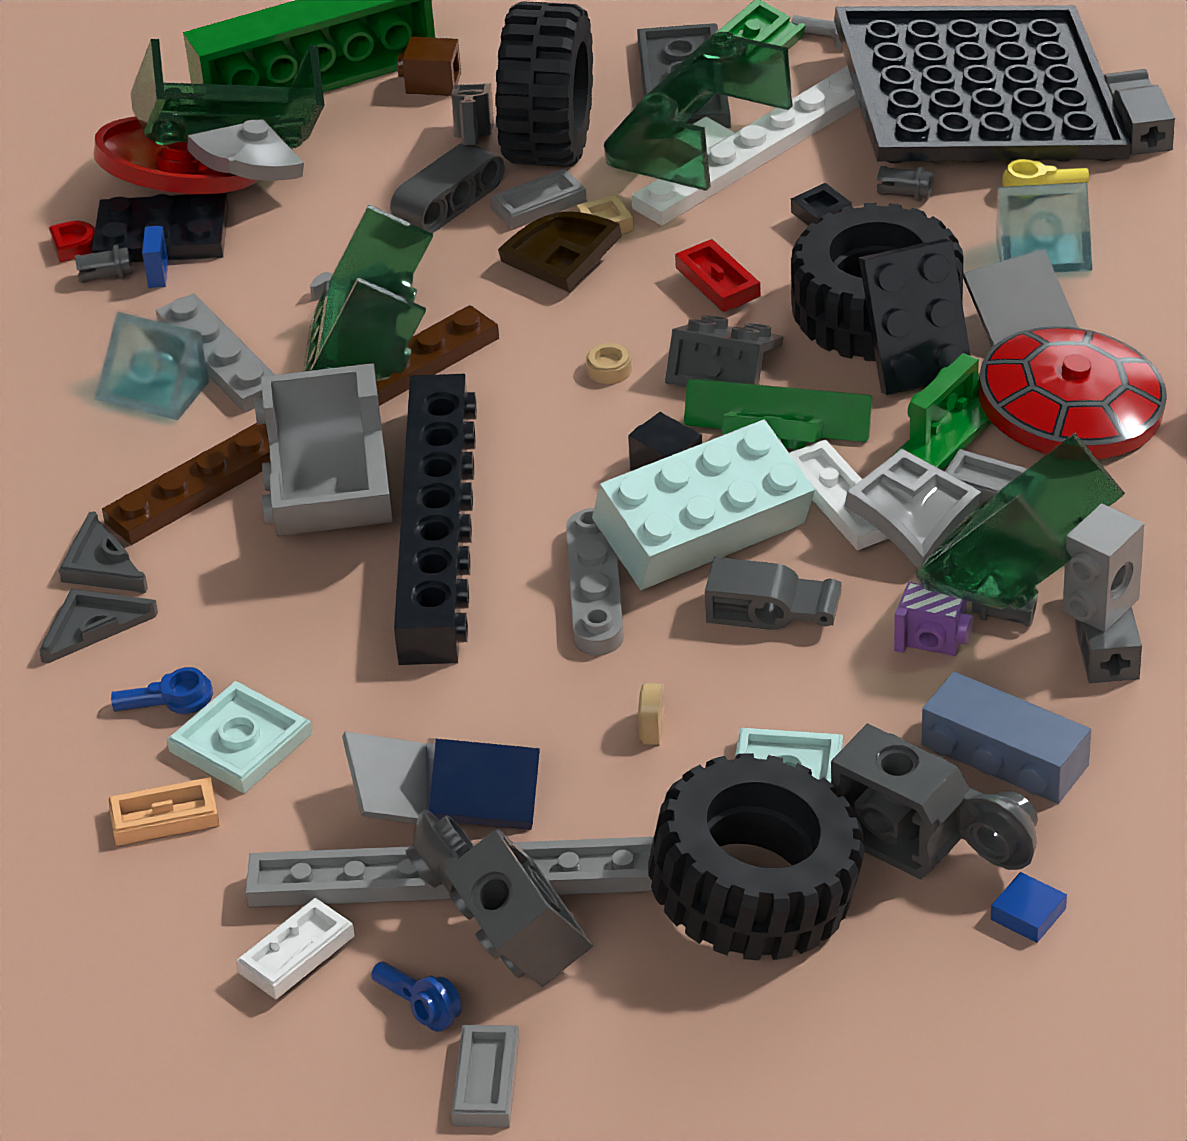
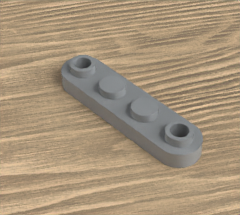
[566,508,624,655]

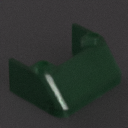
[604,32,793,191]
[130,39,325,149]
[303,204,433,381]
[913,433,1125,611]

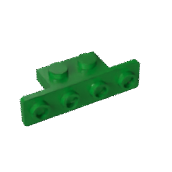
[891,353,991,470]
[684,379,873,449]

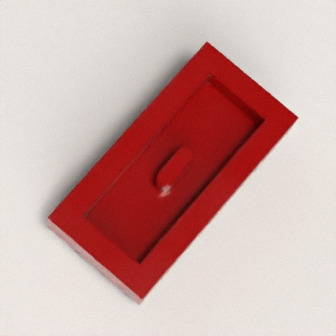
[675,239,761,312]

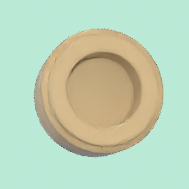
[586,343,632,384]

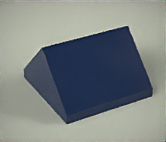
[426,738,540,830]

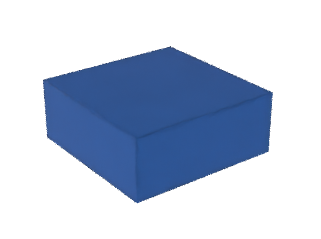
[142,226,169,288]
[991,872,1067,943]

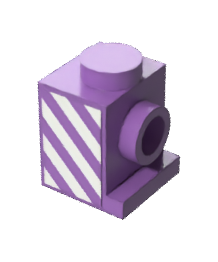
[894,582,974,656]

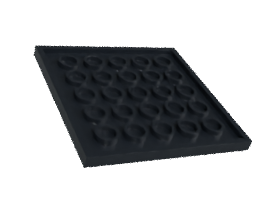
[834,5,1132,164]

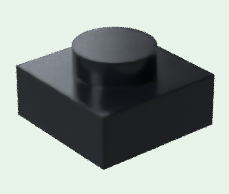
[791,183,852,226]

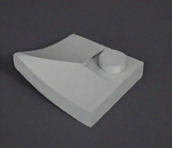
[187,119,304,181]
[845,449,981,569]

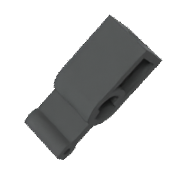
[1104,69,1175,155]
[451,83,494,145]
[705,557,842,630]
[1075,607,1142,683]

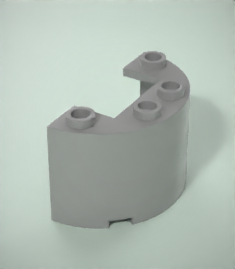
[254,363,393,537]

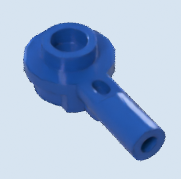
[111,667,213,714]
[371,961,462,1032]

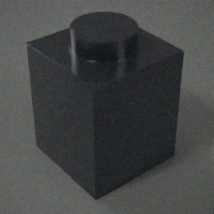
[628,412,702,471]

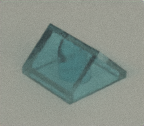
[996,182,1093,274]
[95,312,209,421]

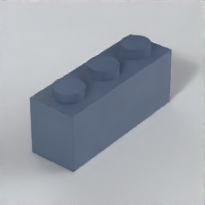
[921,671,1091,804]

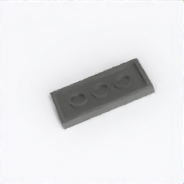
[637,23,731,134]

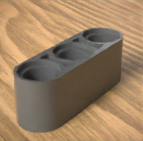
[390,143,505,233]

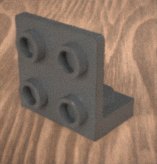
[665,315,783,387]

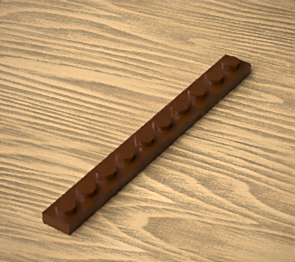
[102,305,499,545]

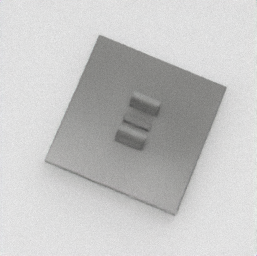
[963,248,1078,348]
[342,731,459,825]

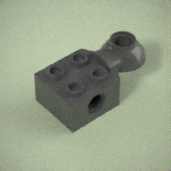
[831,723,1038,880]
[405,809,593,987]

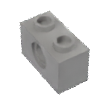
[1062,503,1145,632]

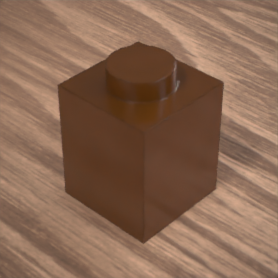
[397,37,461,96]

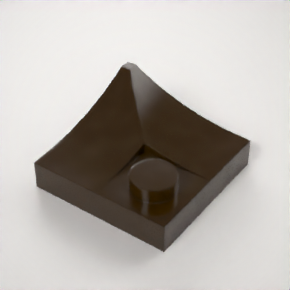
[498,211,622,292]

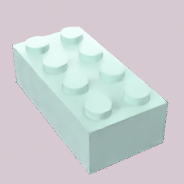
[592,419,815,590]

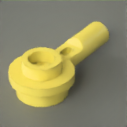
[1002,159,1089,198]

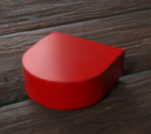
[49,220,95,263]

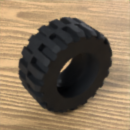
[495,1,593,167]
[791,203,964,361]
[648,753,865,961]

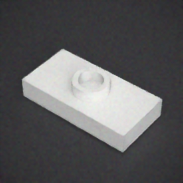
[236,898,355,1000]

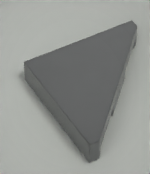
[59,511,148,593]
[39,589,158,663]

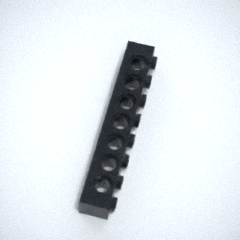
[394,373,477,665]

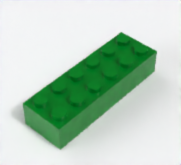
[183,0,435,123]

